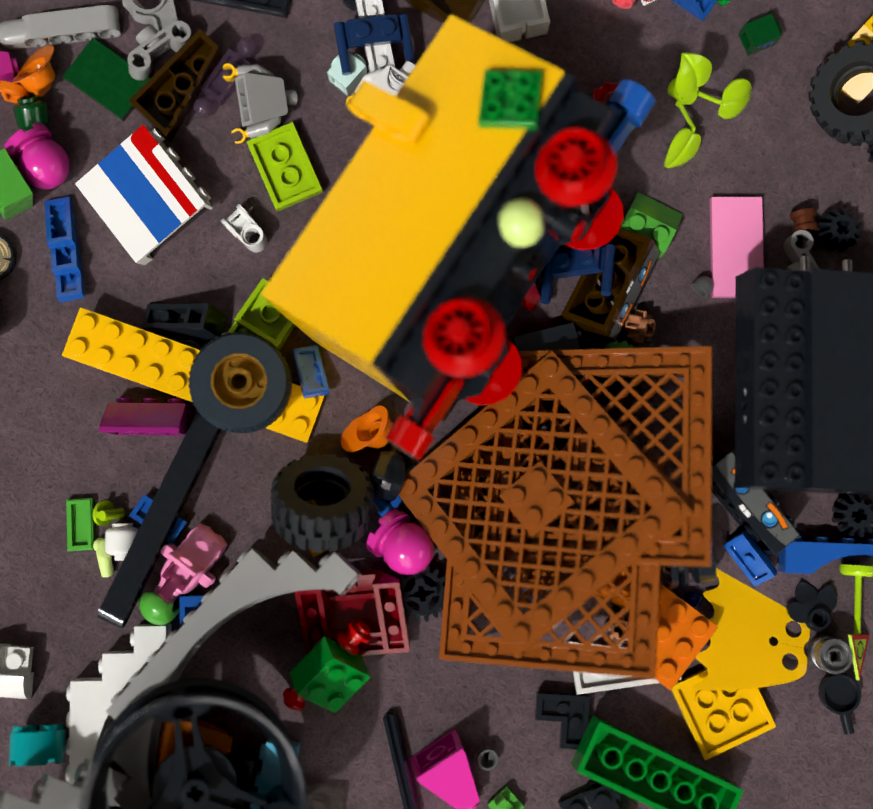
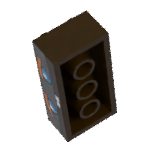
[561,229,660,342]

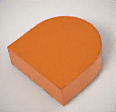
[0,80,29,103]

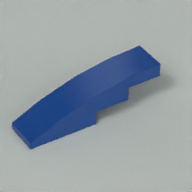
[44,197,85,303]

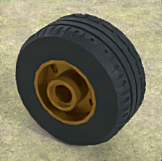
[188,332,292,433]

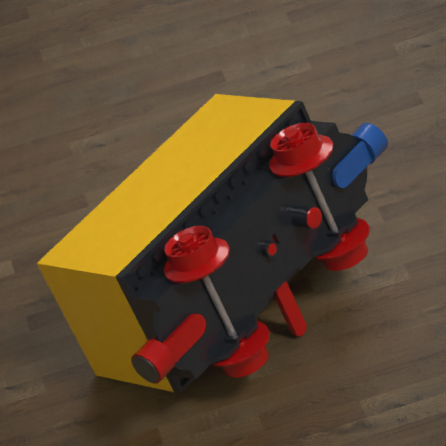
[261,15,655,461]

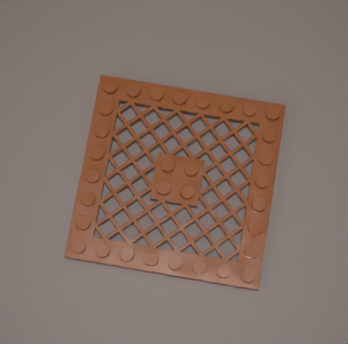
[490,346,712,567]
[399,351,693,655]
[439,451,666,679]

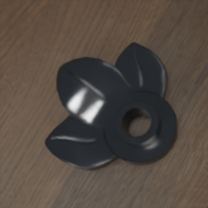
[786,582,837,632]

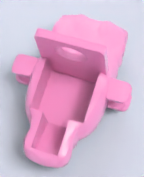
[154,523,228,603]

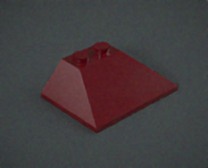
[295,569,411,656]

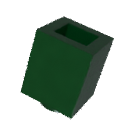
[738,13,782,56]

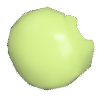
[499,199,544,247]

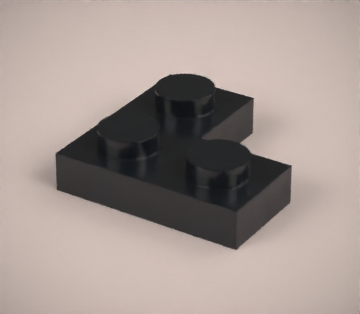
[535,692,590,750]

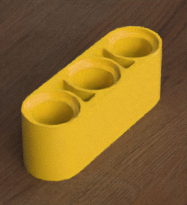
[346,81,430,145]

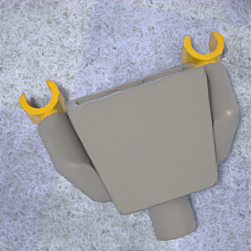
[222,63,297,144]

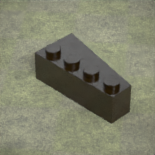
[129,29,222,143]

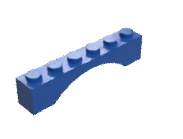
[778,536,873,574]

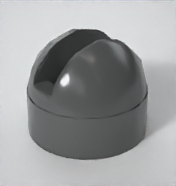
[691,276,714,298]
[476,747,498,771]

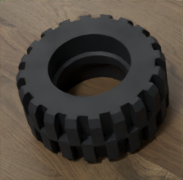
[808,40,873,146]
[271,453,374,553]

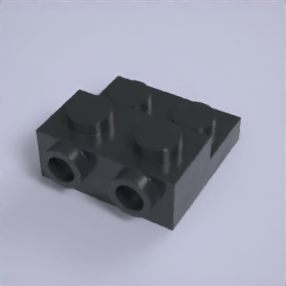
[558,782,621,809]

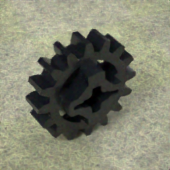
[398,565,446,622]

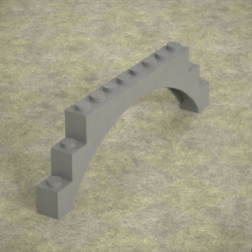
[106,549,363,809]

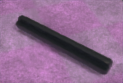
[383,713,419,809]

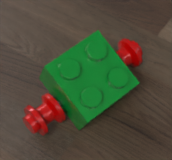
[283,620,371,713]

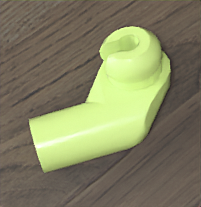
[93,538,114,577]

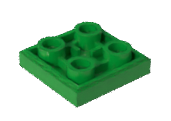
[478,70,543,130]

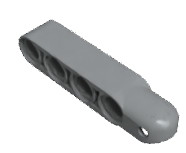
[0,5,121,50]

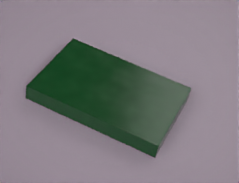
[62,37,150,122]

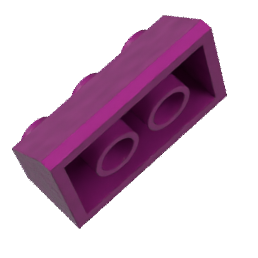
[99,398,191,436]

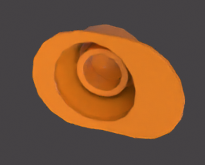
[12,45,56,97]
[341,405,394,452]

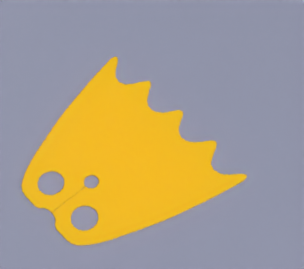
[694,568,810,690]

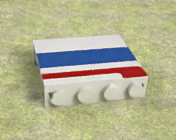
[75,124,214,265]

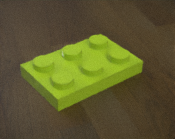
[246,122,323,212]

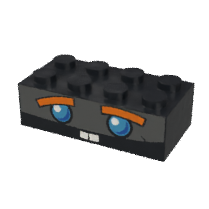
[712,451,800,555]

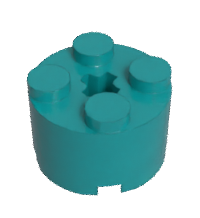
[9,724,66,766]

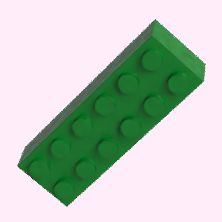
[571,715,744,809]

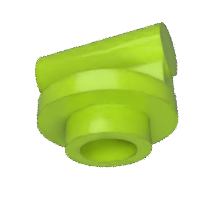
[93,500,125,526]

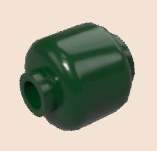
[13,95,51,130]

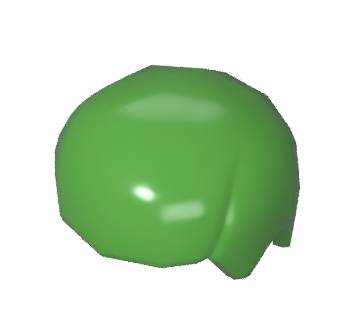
[138,591,180,626]

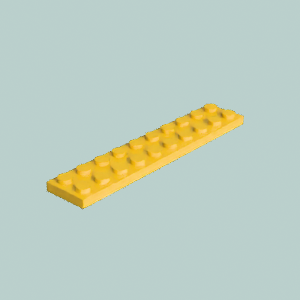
[62,307,325,443]

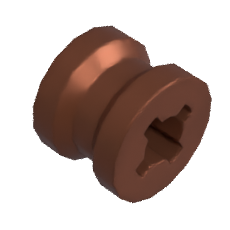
[790,208,819,233]

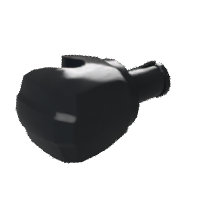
[369,444,407,501]

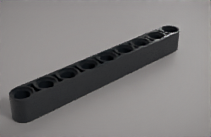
[97,411,221,629]

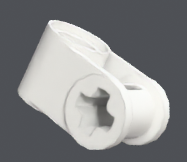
[220,204,268,252]

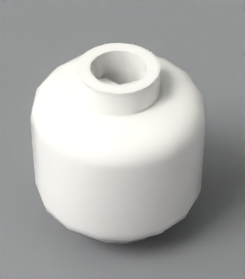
[105,523,139,561]

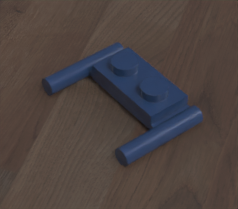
[333,14,416,76]
[540,244,616,304]

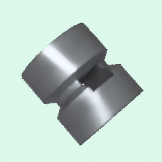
[807,635,853,674]

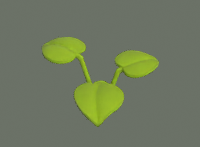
[664,53,752,168]

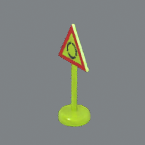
[839,564,873,680]

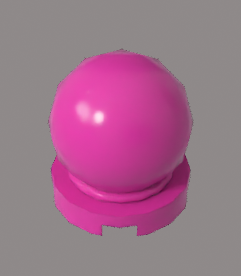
[4,123,70,190]
[366,509,434,575]

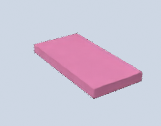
[710,197,764,298]

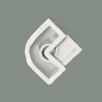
[0,643,34,699]

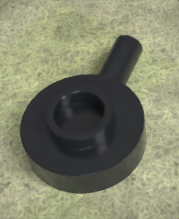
[818,673,861,735]

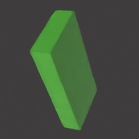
[66,498,95,551]

